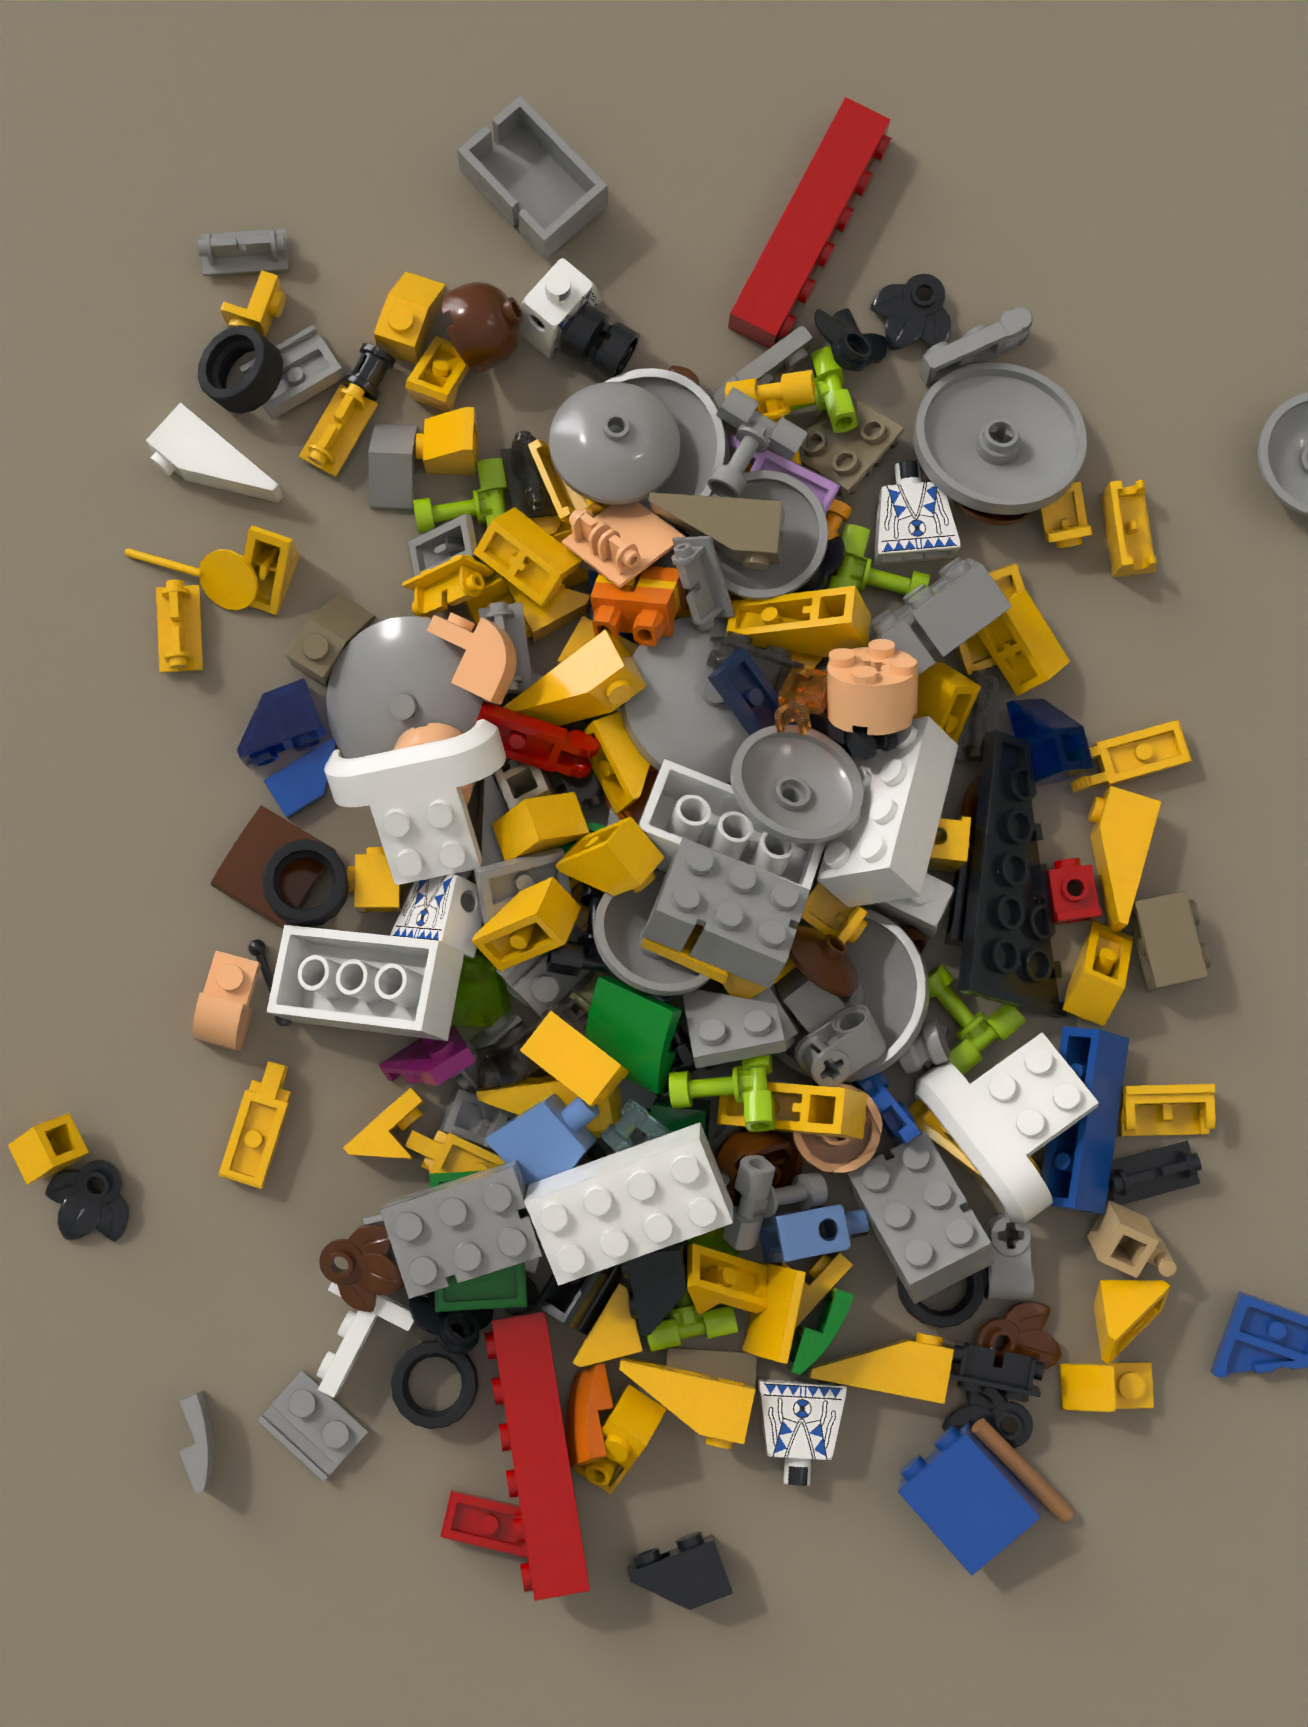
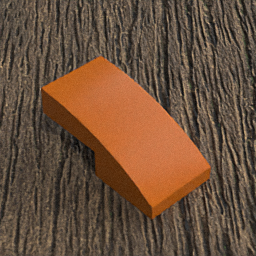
[566,1363,613,1468]

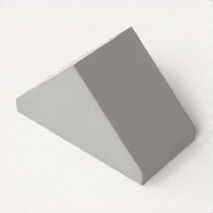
[368,424,418,511]
[408,514,480,576]
[774,967,847,1034]

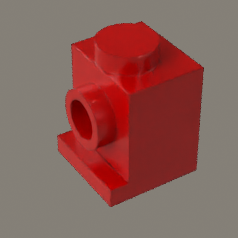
[1047,858,1102,925]

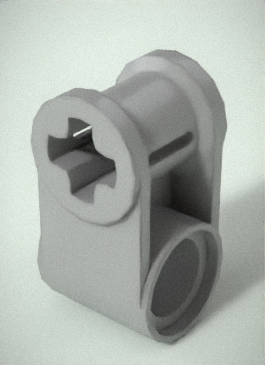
[794,1004,887,1087]
[982,1213,1034,1301]

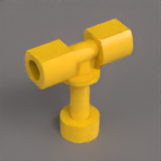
[725,370,816,465]

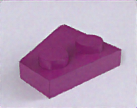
[379,1021,476,1086]

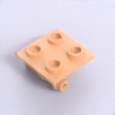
[562,501,685,588]

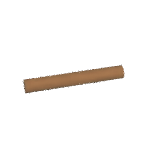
[971,1418,1075,1523]

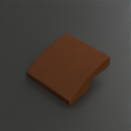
[211,805,336,929]

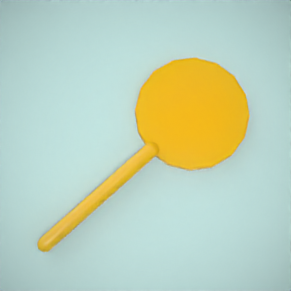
[124,548,259,610]

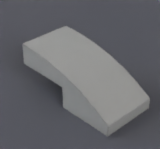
[439,1087,517,1149]
[179,1390,215,1495]

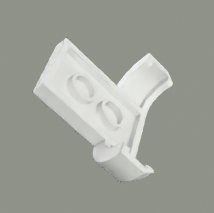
[324,719,507,885]
[914,1032,1099,1223]

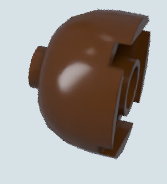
[441,282,523,373]
[714,1127,803,1207]

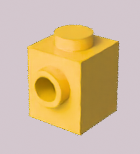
[347,847,403,912]
[8,1113,89,1185]

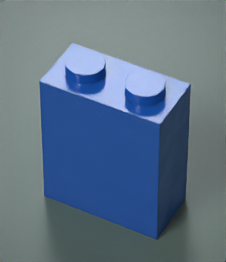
[898,1422,1041,1576]

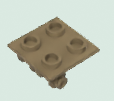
[799,396,905,498]

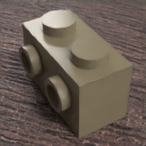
[1129,890,1211,992]

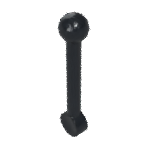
[248,939,292,1026]

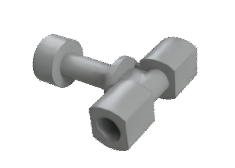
[707,387,808,498]
[722,1155,828,1250]

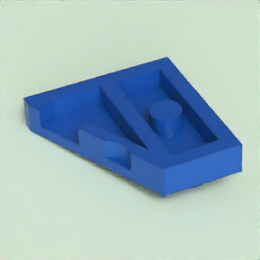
[851,1072,921,1145]
[1210,1291,1308,1378]

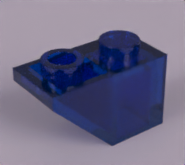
[237,678,327,767]
[1006,698,1094,785]

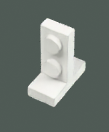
[316,1282,415,1398]

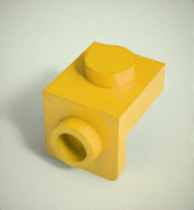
[220,270,286,337]
[1039,480,1092,548]
[801,881,868,944]

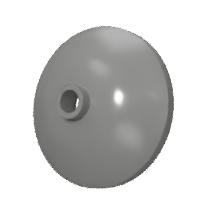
[549,382,680,505]
[1257,392,1308,516]
[711,470,828,600]
[730,724,864,844]
[593,870,711,996]

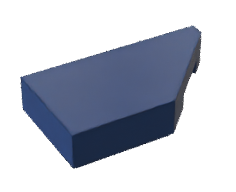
[263,738,337,819]

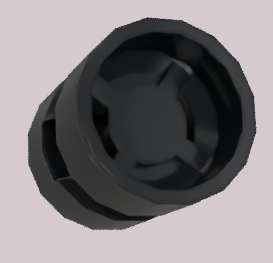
[560,304,640,380]

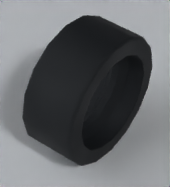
[198,325,283,414]
[262,839,349,927]
[897,1270,985,1328]
[391,1340,479,1429]

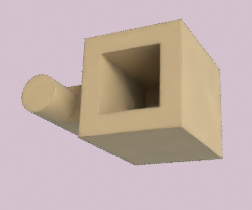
[1087,1200,1177,1278]

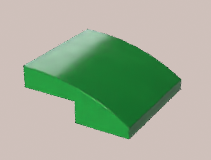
[585,976,682,1094]
[785,1287,854,1375]

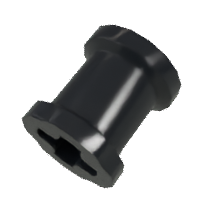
[343,343,396,400]

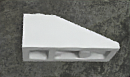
[146,402,284,503]

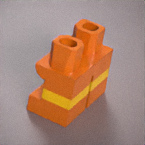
[590,566,687,646]

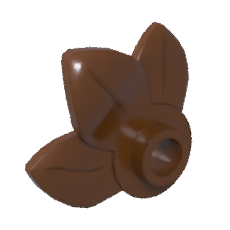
[319,1225,405,1312]
[976,1302,1062,1370]

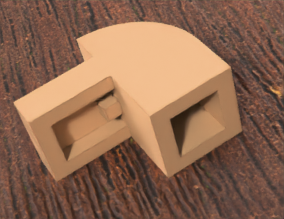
[426,612,517,705]
[192,951,261,1052]

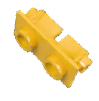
[298,383,378,477]
[402,554,494,618]
[156,580,204,673]

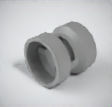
[899,1019,950,1074]

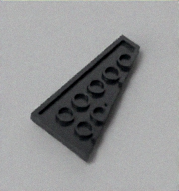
[957,730,1067,1018]

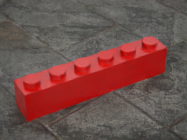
[728,97,892,349]
[485,1311,590,1601]

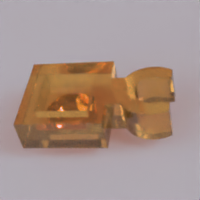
[774,667,827,735]

